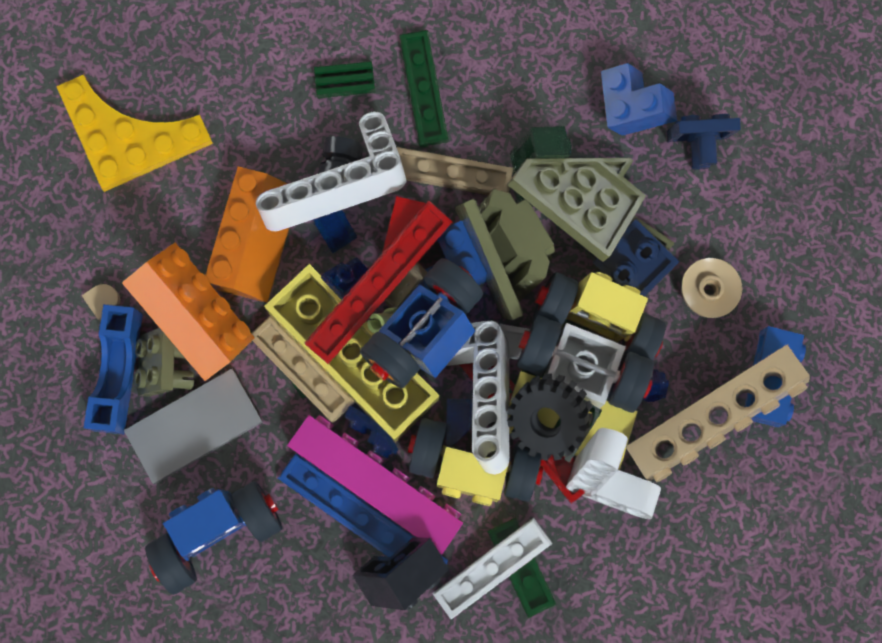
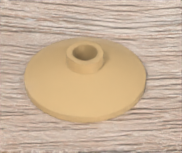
[681,258,742,318]

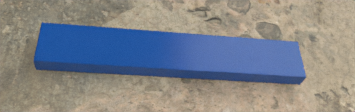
[277,453,448,564]

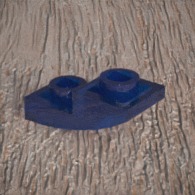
[320,257,368,300]
[345,406,399,459]

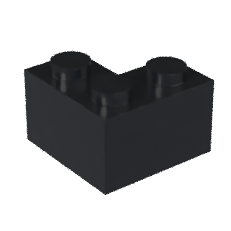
[352,537,449,610]

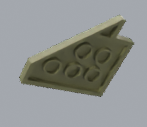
[507,158,646,262]

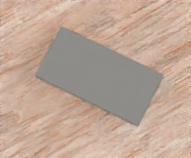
[124,369,263,484]

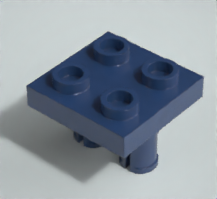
[667,114,741,170]
[593,219,680,297]

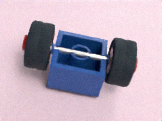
[360,258,483,388]
[145,481,283,595]

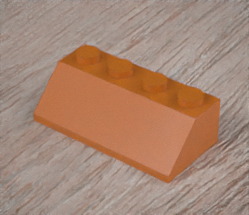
[205,166,290,303]

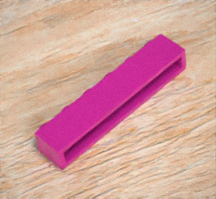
[287,415,463,555]

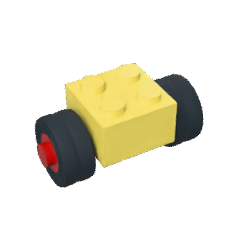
[532,272,666,362]
[408,418,544,506]

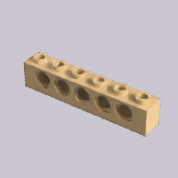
[626,345,810,483]

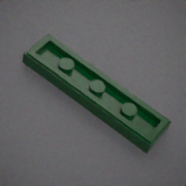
[399,30,449,147]

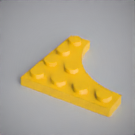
[56,74,213,192]

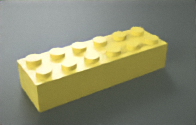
[264,264,440,443]

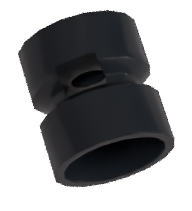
[318,136,363,174]

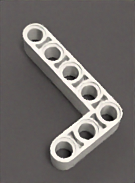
[256,112,406,231]
[446,321,509,474]
[566,428,661,519]

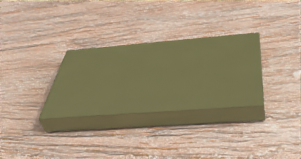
[455,199,523,320]

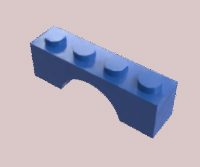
[84,304,143,435]

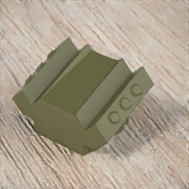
[478,189,555,302]

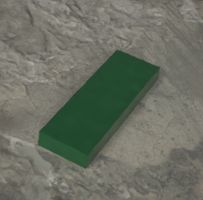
[487,518,556,618]

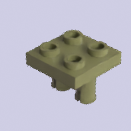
[134,328,194,397]

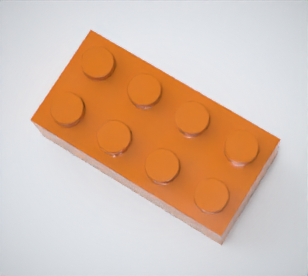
[122,242,255,381]

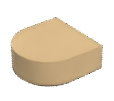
[81,284,120,321]

